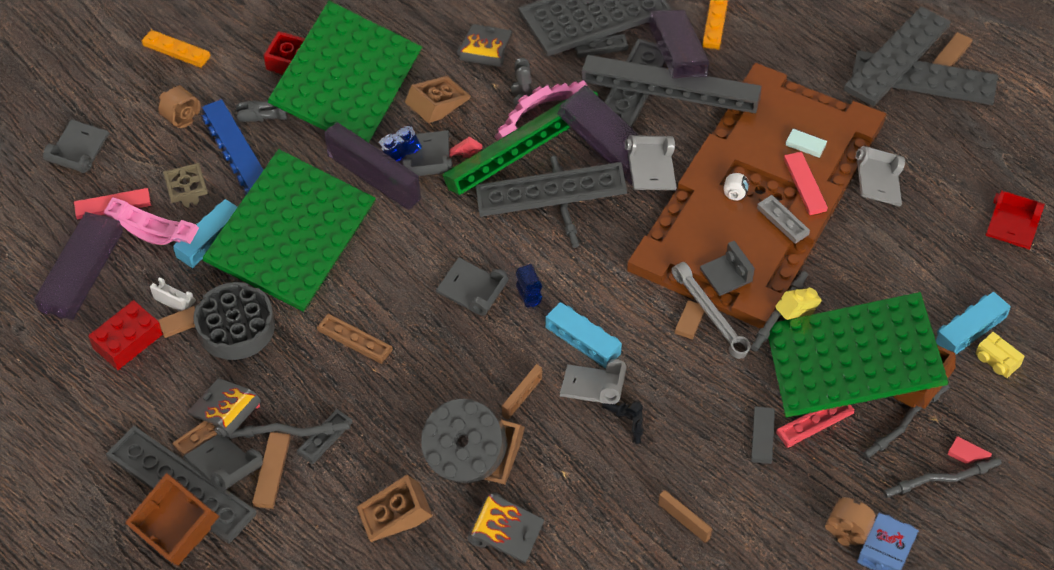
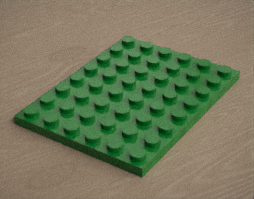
[268,1,422,150]
[203,149,376,312]
[768,292,948,418]

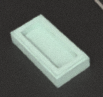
[786,129,827,158]

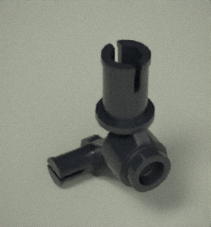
[602,401,644,444]

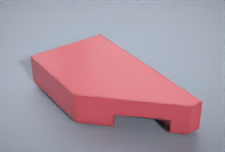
[449,136,483,158]
[947,436,992,464]

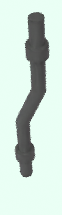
[550,156,580,248]
[751,271,808,352]
[863,384,950,459]
[230,421,350,439]
[883,457,1002,498]

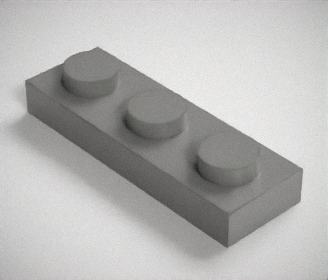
[757,195,810,244]

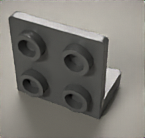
[700,241,755,296]

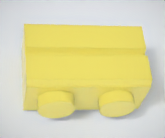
[776,288,822,320]
[975,332,1025,378]

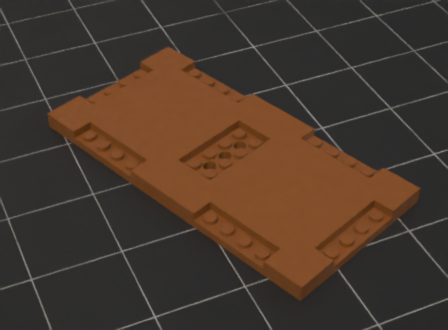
[627,63,886,328]

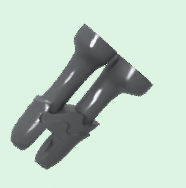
[511,58,532,107]
[236,100,288,122]

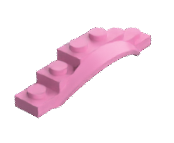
[495,80,587,141]
[104,197,199,245]

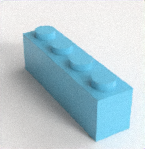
[173,199,237,268]
[936,292,1011,354]
[546,302,622,368]

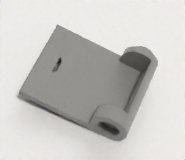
[625,135,677,190]
[855,146,905,206]
[560,359,626,404]

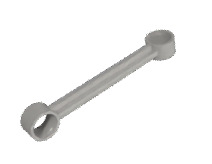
[672,262,751,359]

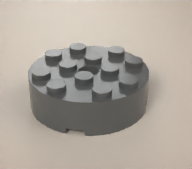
[194,282,275,360]
[421,399,507,483]

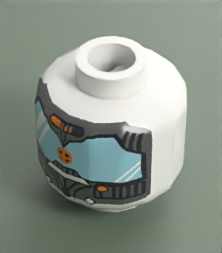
[723,173,749,200]

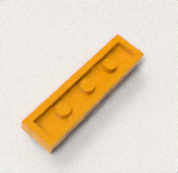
[703,0,728,50]
[142,30,210,68]

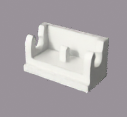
[150,277,196,312]

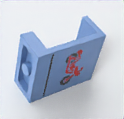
[857,513,919,570]

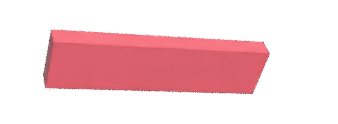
[784,152,828,215]
[74,188,151,220]
[776,405,855,448]

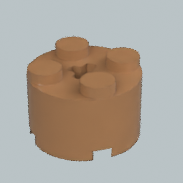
[158,85,201,128]
[825,498,876,546]

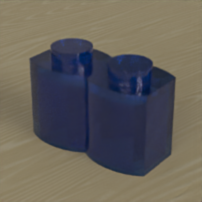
[379,126,422,163]
[516,264,542,308]

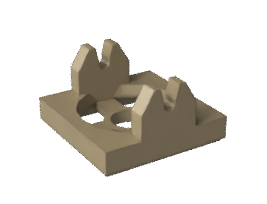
[163,163,208,208]

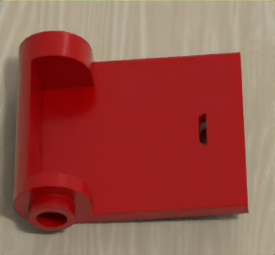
[986,190,1045,250]

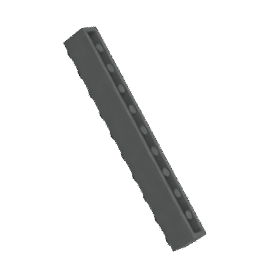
[582,55,762,113]

